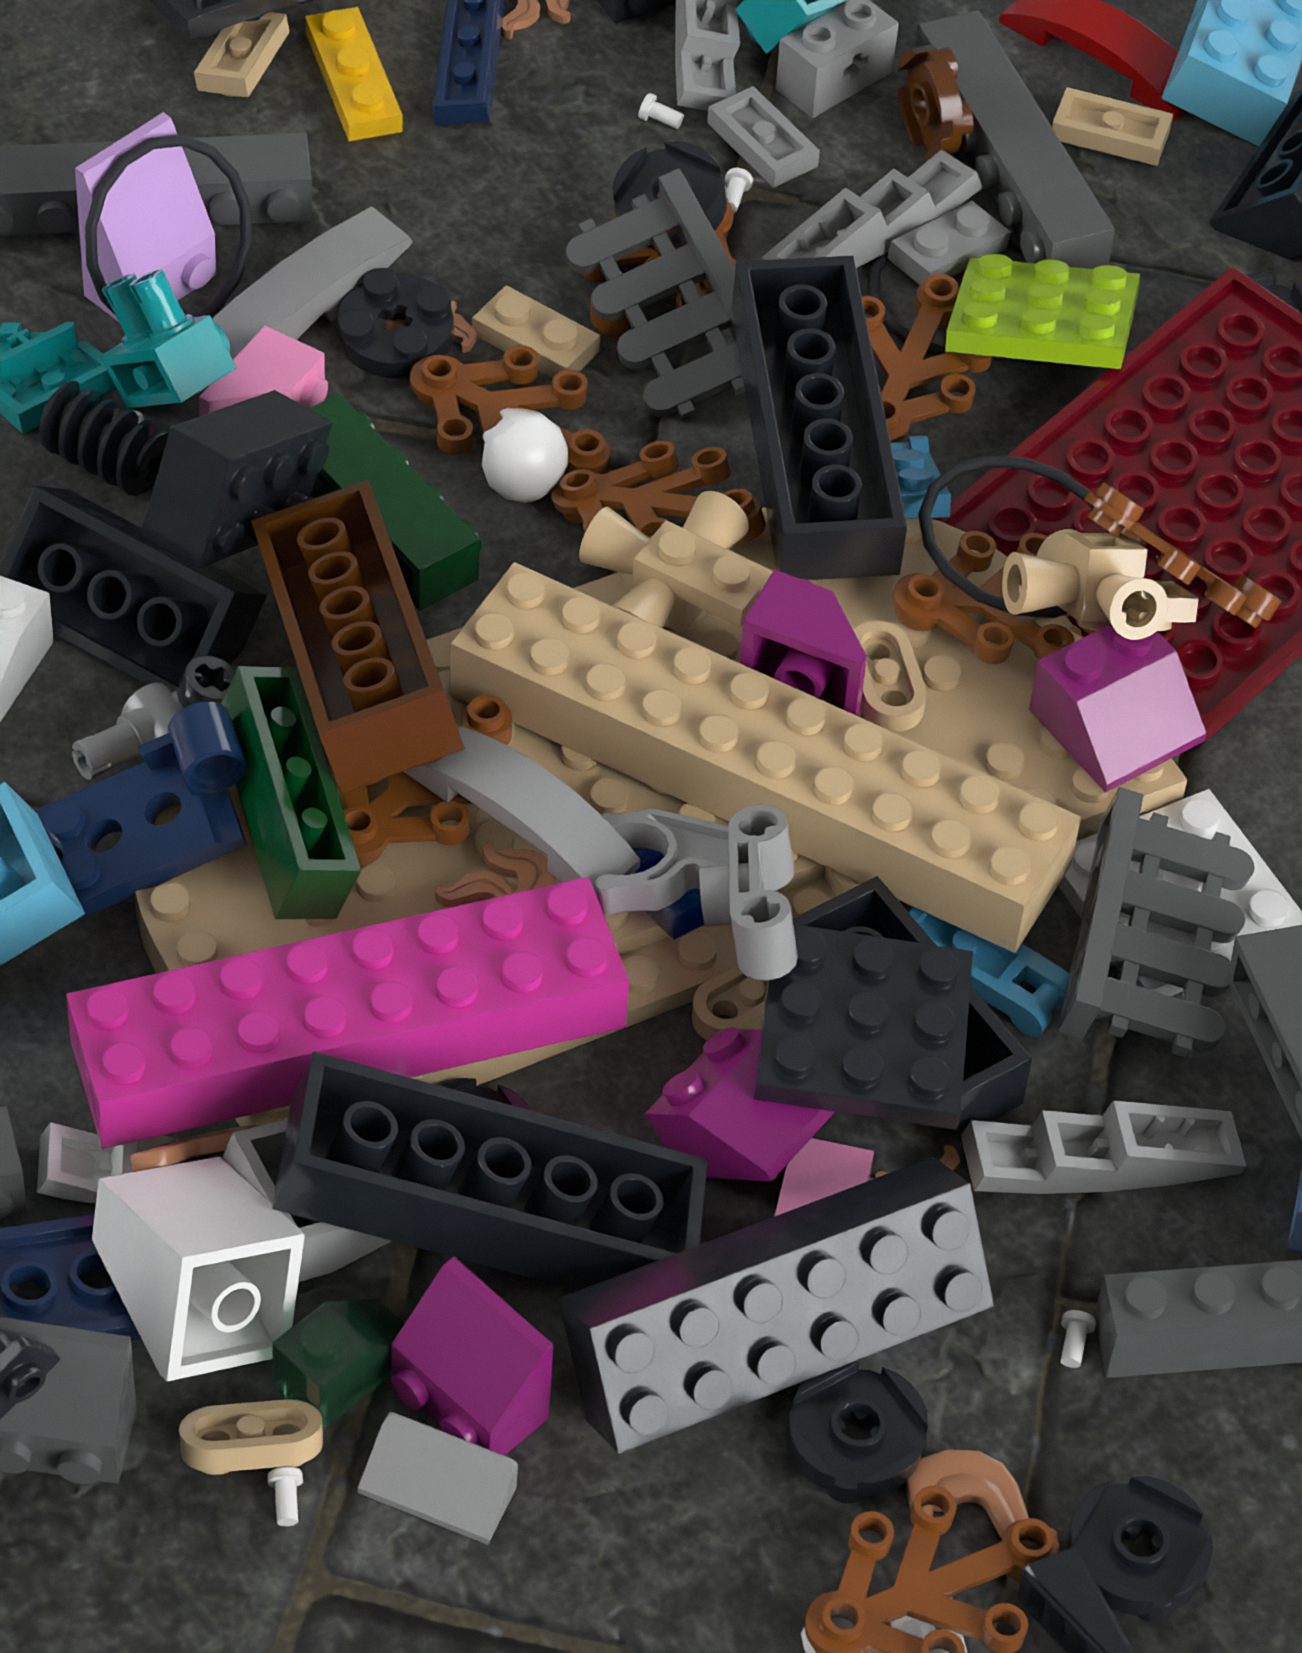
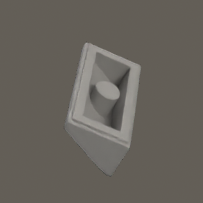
[358,1412,518,1545]

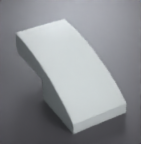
[37,1122,186,1203]

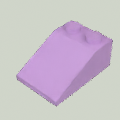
[75,112,217,322]

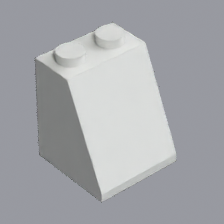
[92,1157,305,1381]

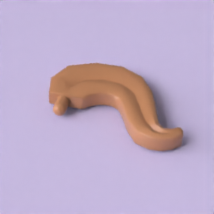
[129,1125,260,1172]
[905,1449,1057,1550]

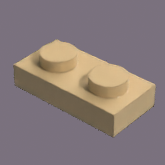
[194,12,289,97]
[1052,87,1173,166]
[472,285,601,378]

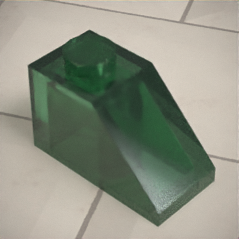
[272,1299,404,1430]

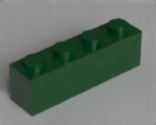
[309,393,482,611]
[221,666,361,919]

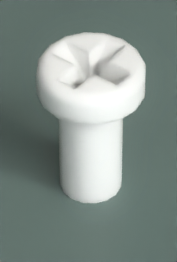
[638,93,684,129]
[725,168,753,213]
[1060,1310,1096,1368]
[268,1466,303,1526]

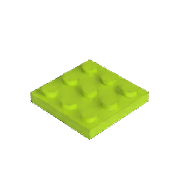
[945,254,1140,369]

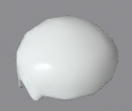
[481,408,568,503]

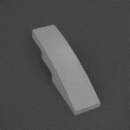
[675,0,740,111]
[761,150,983,268]
[212,206,413,360]
[961,1100,1247,1194]

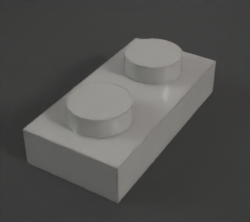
[707,86,820,188]
[887,201,1011,285]

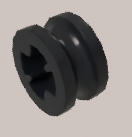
[177,656,236,708]

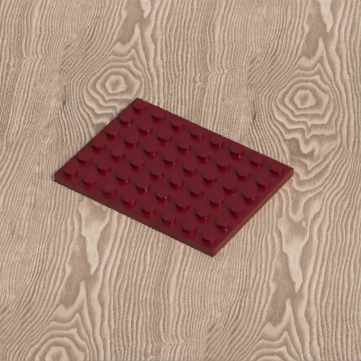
[931,266,1302,744]

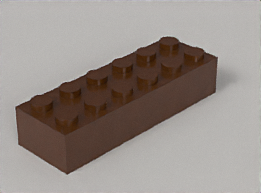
[251,480,465,793]

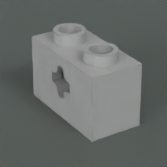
[775,0,898,118]

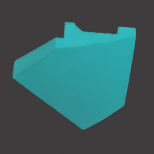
[0,322,116,434]

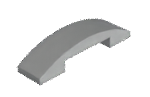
[403,726,640,904]

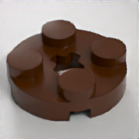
[898,45,974,160]

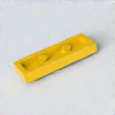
[305,7,403,142]

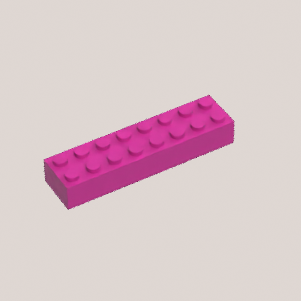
[66,877,629,1149]

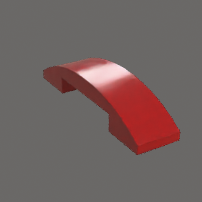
[999,0,1186,122]

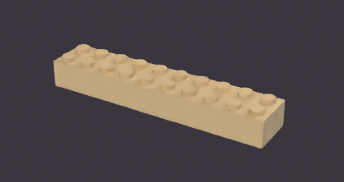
[449,562,1081,953]

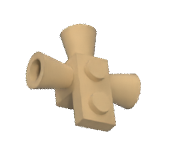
[579,491,773,634]
[1002,529,1199,640]

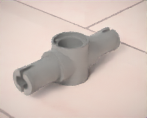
[72,670,236,780]

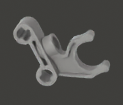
[596,804,798,980]

